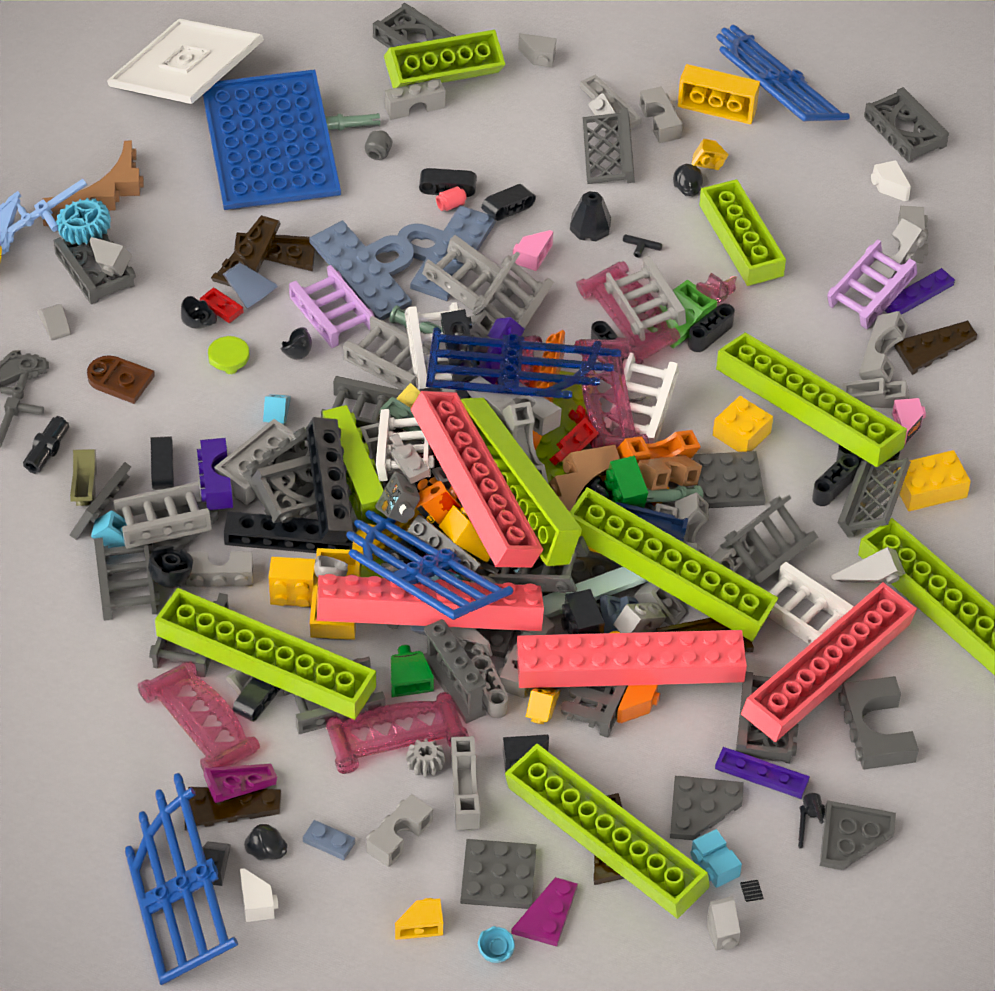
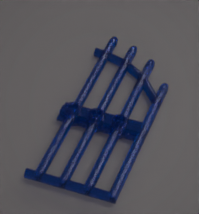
[426,327,621,399]

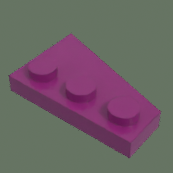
[203,763,277,803]
[511,877,578,947]

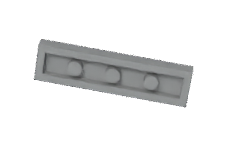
[580,74,641,128]

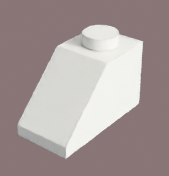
[871,160,911,201]
[240,869,278,922]

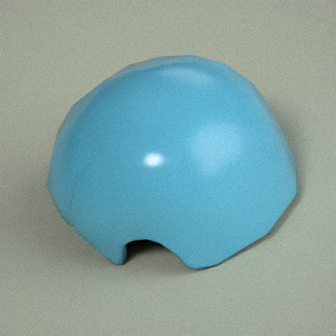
[478,926,515,963]

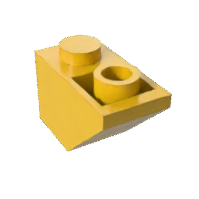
[692,138,729,170]

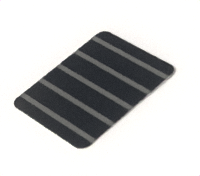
[740,880,764,902]

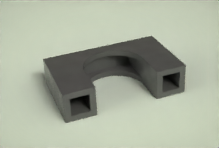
[838,676,919,770]

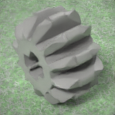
[406,738,445,777]

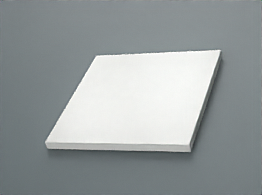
[107,19,264,104]

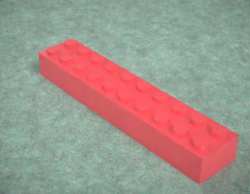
[411,391,543,568]
[317,574,544,631]
[741,582,917,743]
[516,630,747,688]

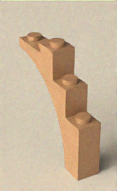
[42,140,144,226]
[548,445,620,567]

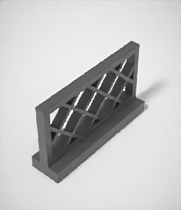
[582,108,635,184]
[837,458,911,537]

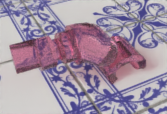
[696,273,737,303]

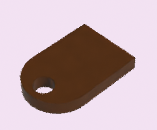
[87,355,155,404]

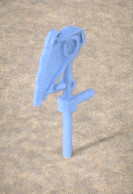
[0,179,87,255]

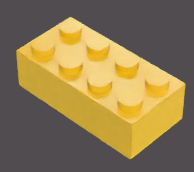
[677,64,760,124]
[309,548,362,640]

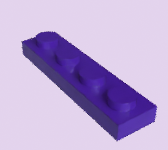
[884,268,955,315]
[715,747,810,799]

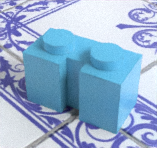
[690,829,742,888]

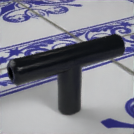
[623,234,662,258]

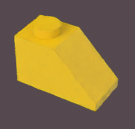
[525,687,561,724]
[395,898,443,940]

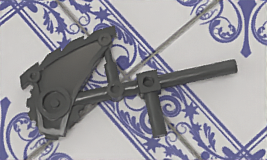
[0,350,49,447]

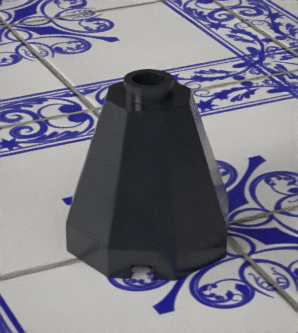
[570,191,611,242]

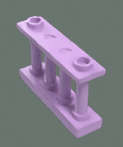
[827,239,917,329]
[289,265,375,348]

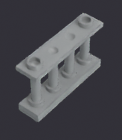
[422,235,518,311]
[473,252,554,329]
[604,256,686,341]
[343,316,440,390]
[113,482,212,549]

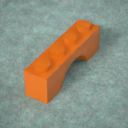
[617,430,701,464]

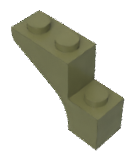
[70,449,97,506]

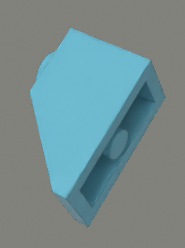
[263,394,291,423]
[91,510,127,548]

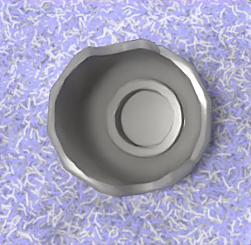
[314,555,348,577]

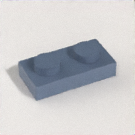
[303,820,355,860]

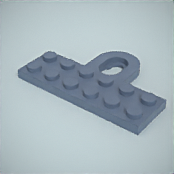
[397,205,496,301]
[310,220,414,320]

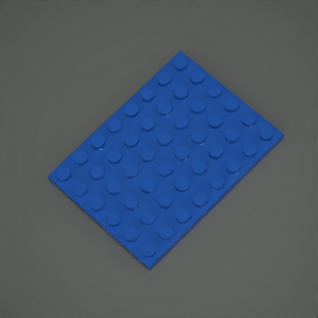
[202,69,341,210]

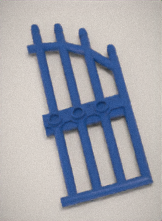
[716,25,850,121]
[346,510,513,620]
[125,773,238,985]

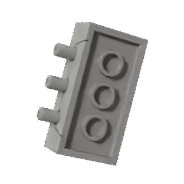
[215,419,305,505]

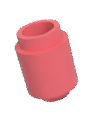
[436,186,467,211]

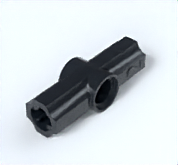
[23,416,69,474]

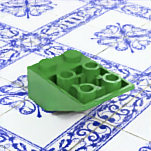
[646,279,717,348]

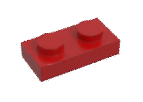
[200,287,244,324]

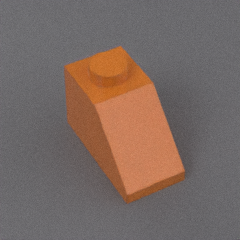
[617,685,661,723]

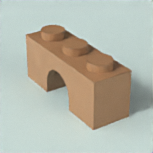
[638,455,702,490]

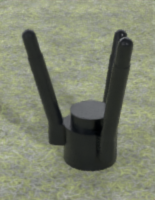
[798,793,825,848]

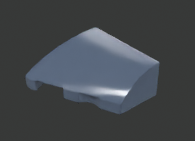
[223,263,278,309]
[600,595,640,633]

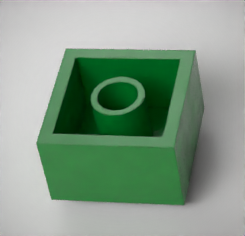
[603,455,648,508]

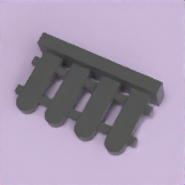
[561,685,628,738]

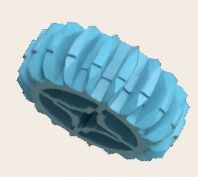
[56,198,111,246]

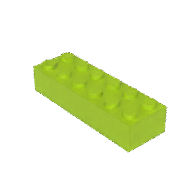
[384,29,506,88]
[699,179,786,286]
[323,405,387,525]

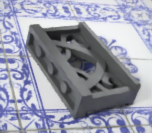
[373,3,456,48]
[864,87,949,162]
[53,234,136,305]
[242,427,314,515]
[251,455,352,523]
[407,515,501,582]
[424,619,486,724]
[736,671,799,764]

